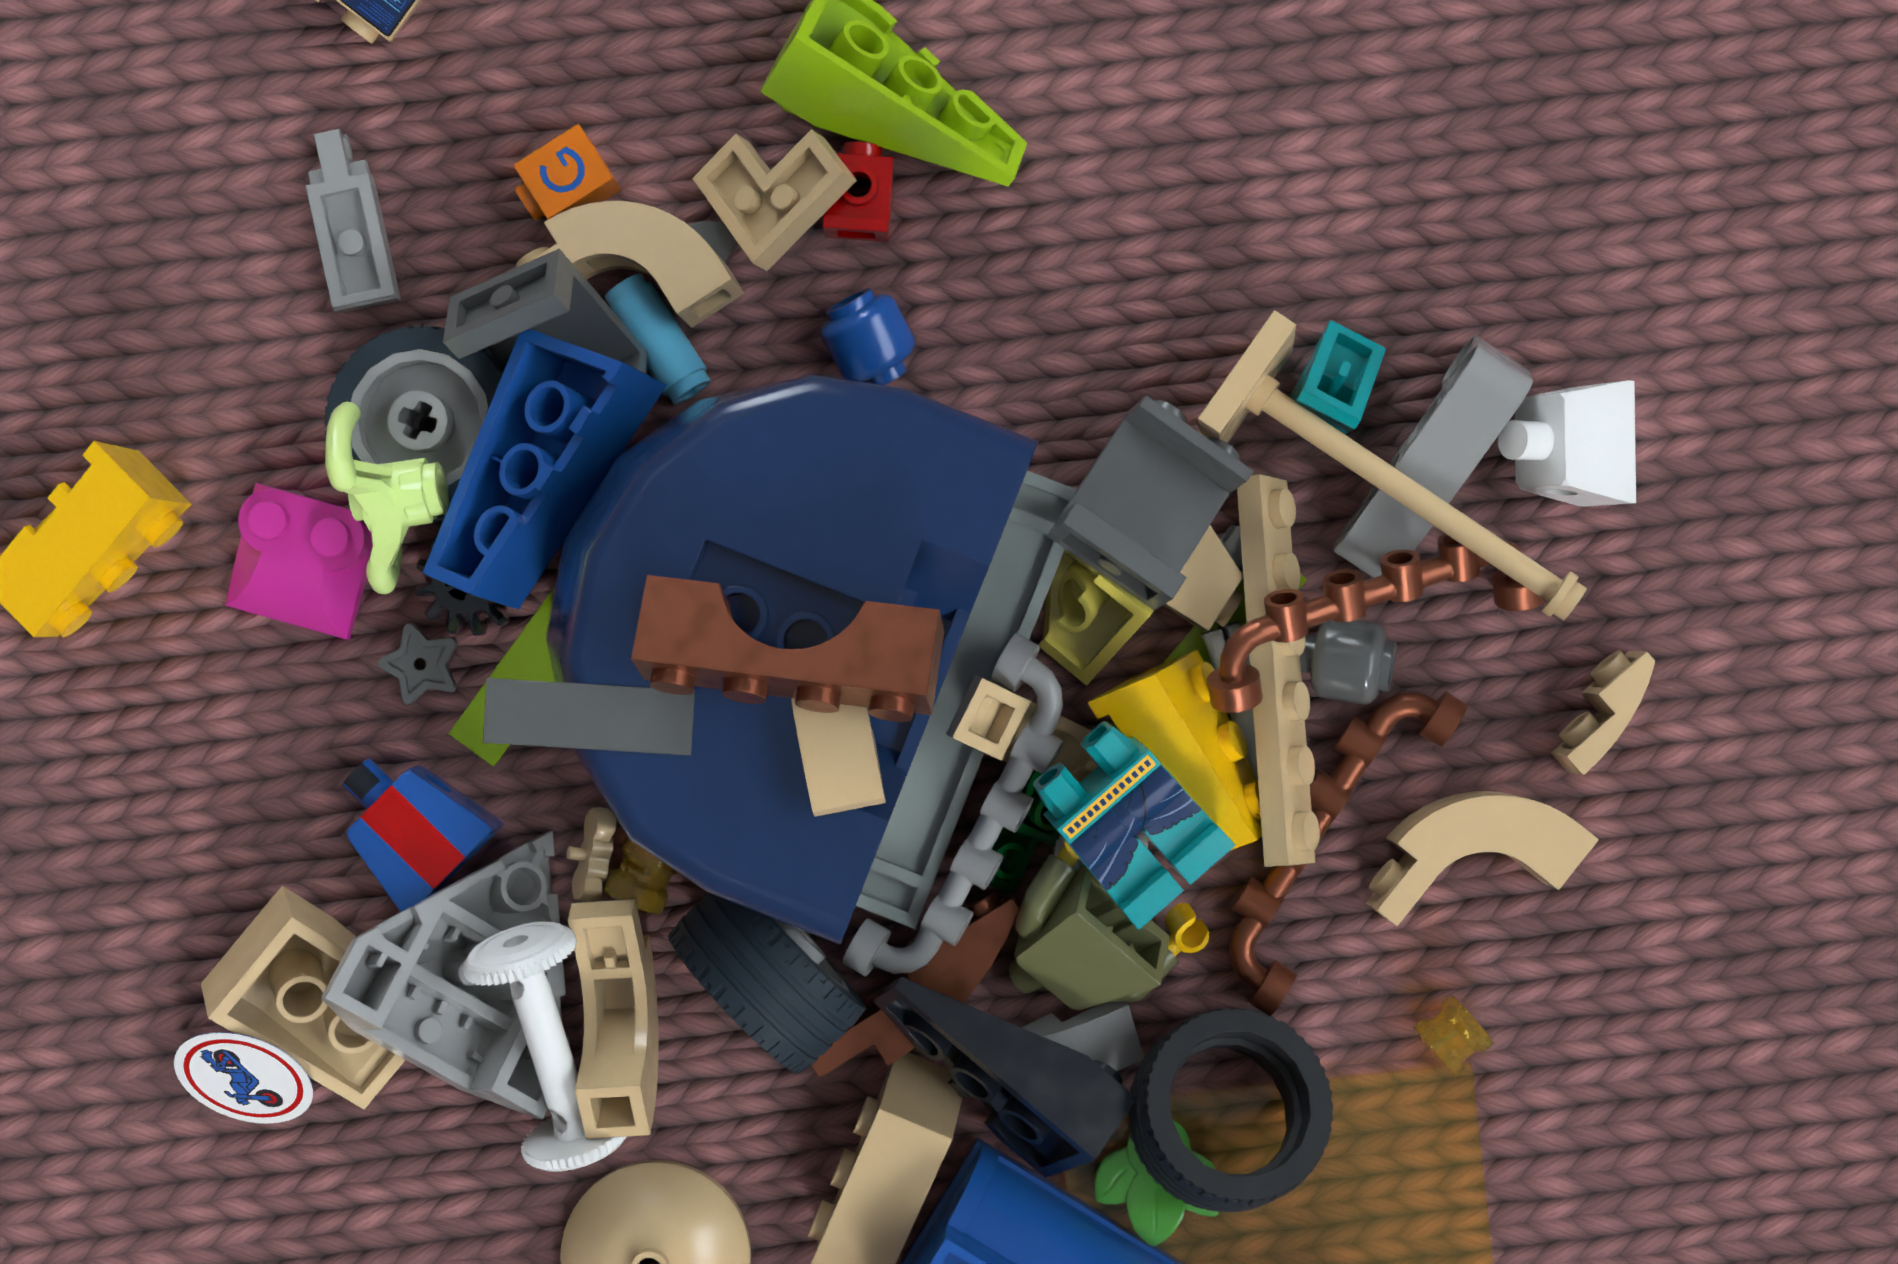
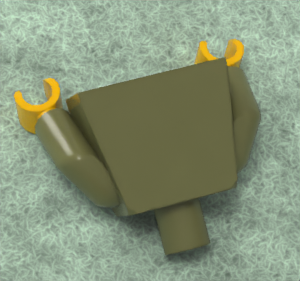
[1009,837,1209,1010]

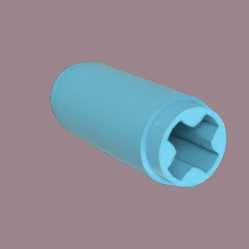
[605,274,711,405]

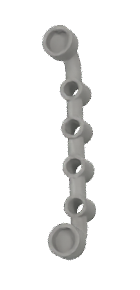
[842,633,1064,976]

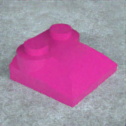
[225,483,373,640]

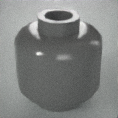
[1300,619,1397,704]

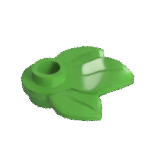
[1094,1119,1219,1246]

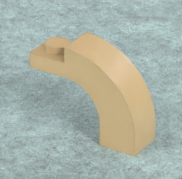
[516,201,745,328]
[1366,791,1599,926]
[568,899,659,1139]

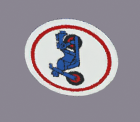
[174,1032,313,1124]

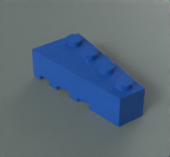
[422,329,667,610]

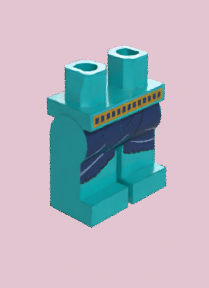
[1033,721,1235,930]

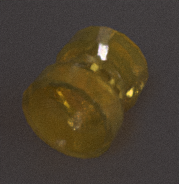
[603,836,679,915]

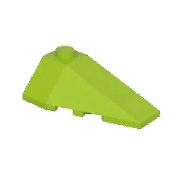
[760,0,1027,187]

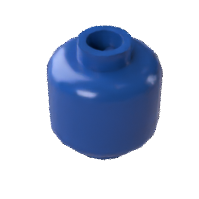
[821,288,916,385]

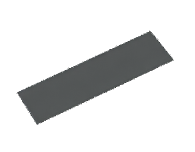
[483,678,695,756]

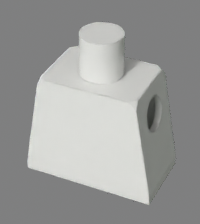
[1498,380,1636,506]

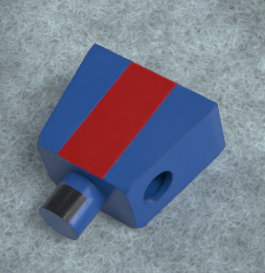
[342,758,504,912]

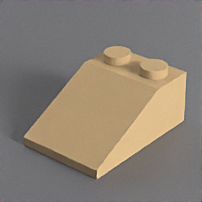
[201,886,405,1110]

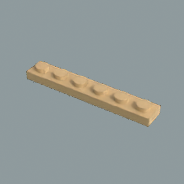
[1237,474,1320,867]

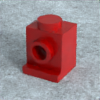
[823,142,895,242]

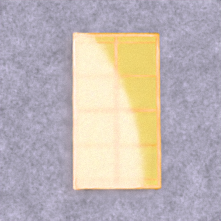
[1065,1062,1493,1264]

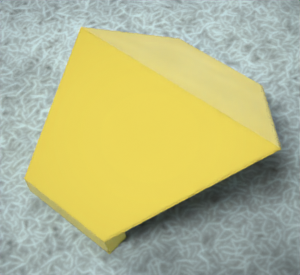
[1039,549,1154,686]

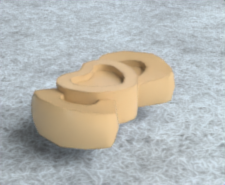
[567,807,617,903]

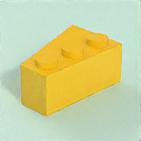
[0,441,192,637]
[1087,649,1262,850]

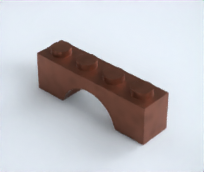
[631,575,944,722]

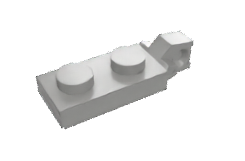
[305,129,401,314]

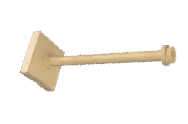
[1198,310,1587,621]

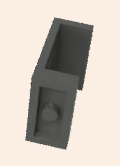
[443,248,647,374]
[1047,396,1253,610]

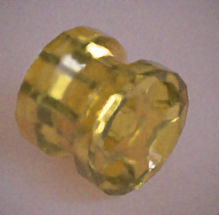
[1412,995,1494,1077]

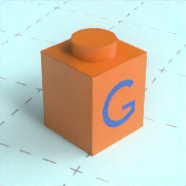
[513,123,622,221]

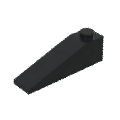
[873,977,1137,1178]

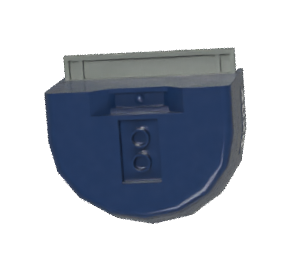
[546,375,1076,944]

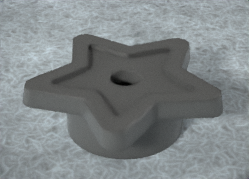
[378,622,458,705]

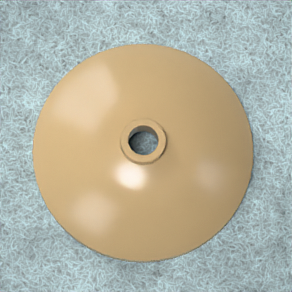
[560,1160,751,1264]

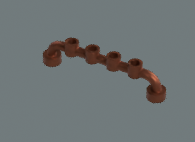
[1207,533,1545,713]
[1229,691,1468,1016]

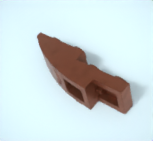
[811,891,1019,1078]

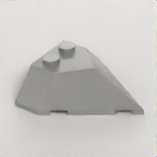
[321,831,570,1119]

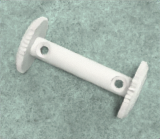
[463,922,626,1172]

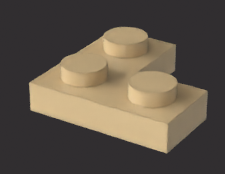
[692,129,857,271]

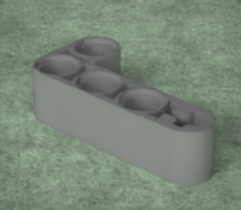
[1332,335,1533,578]

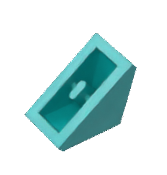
[1290,320,1386,434]

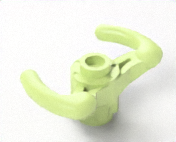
[325,402,449,594]

